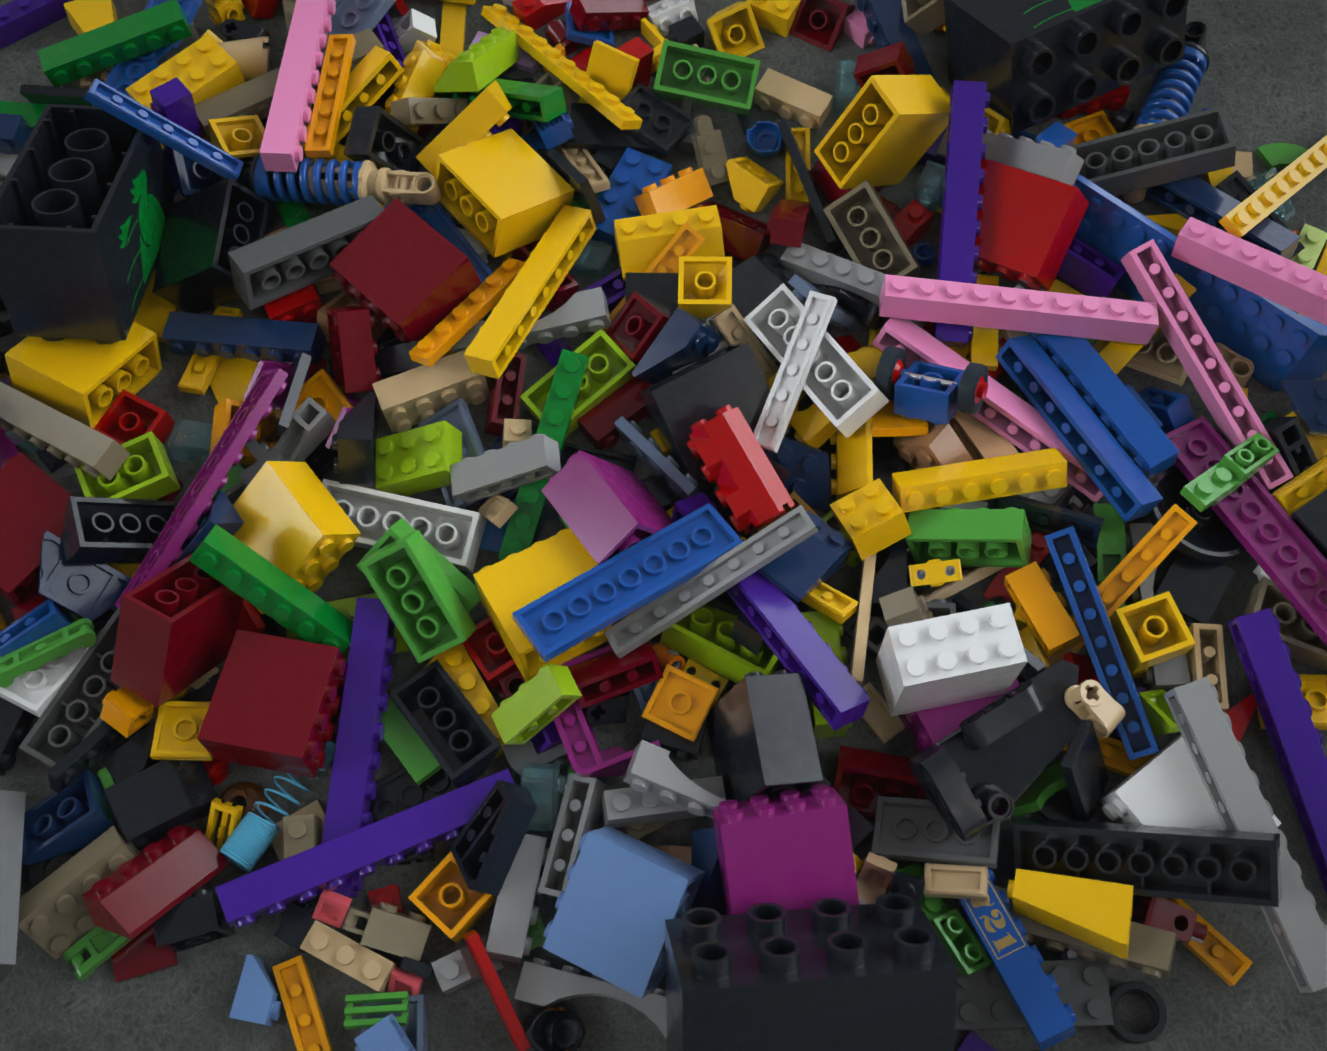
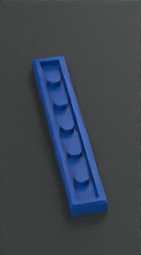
[84,78,244,181]

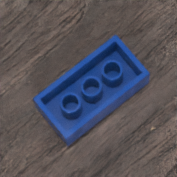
[590,147,672,253]

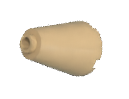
[218,36,270,81]

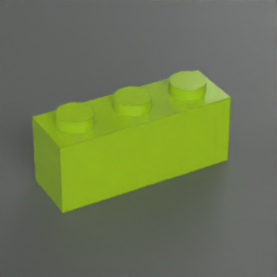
[491,664,582,745]

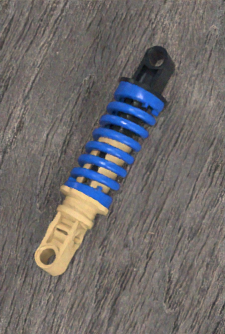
[1122,21,1210,203]
[217,153,442,206]

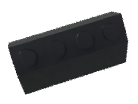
[62,496,183,564]
[389,660,502,789]

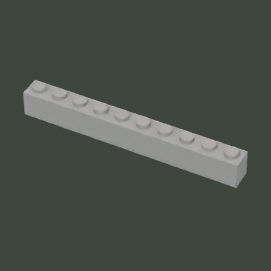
[1164,677,1327,993]

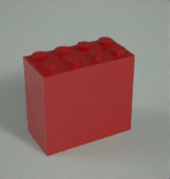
[974,158,1089,291]

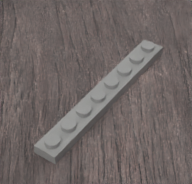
[604,505,818,658]

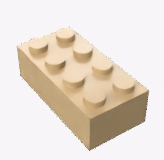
[372,349,490,433]

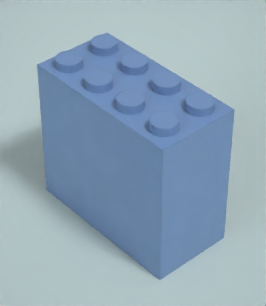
[543,826,705,999]

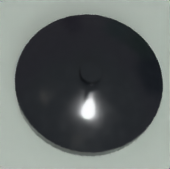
[1148,467,1246,563]

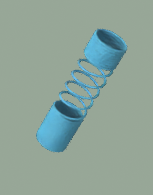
[219,741,336,872]

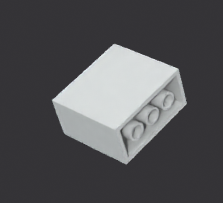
[876,603,1028,717]
[1099,734,1281,830]

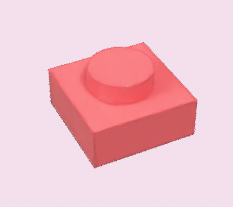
[312,888,352,929]
[387,966,424,996]

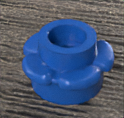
[912,243,935,267]

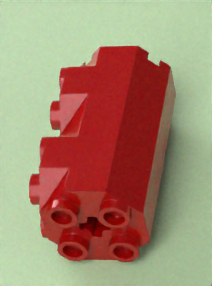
[687,404,795,535]

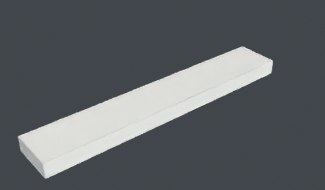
[753,290,838,453]

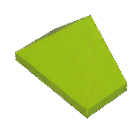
[1138,688,1180,736]

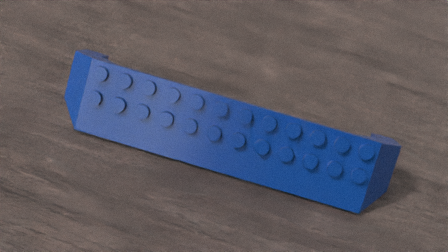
[1034,121,1327,392]

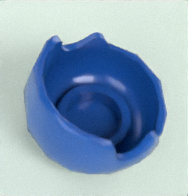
[746,121,784,159]

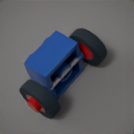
[875,346,988,425]

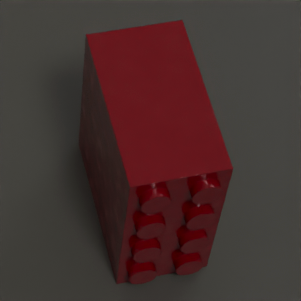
[329,198,482,343]
[0,452,72,607]
[110,554,243,707]
[197,629,347,778]

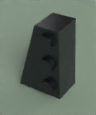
[450,779,537,896]

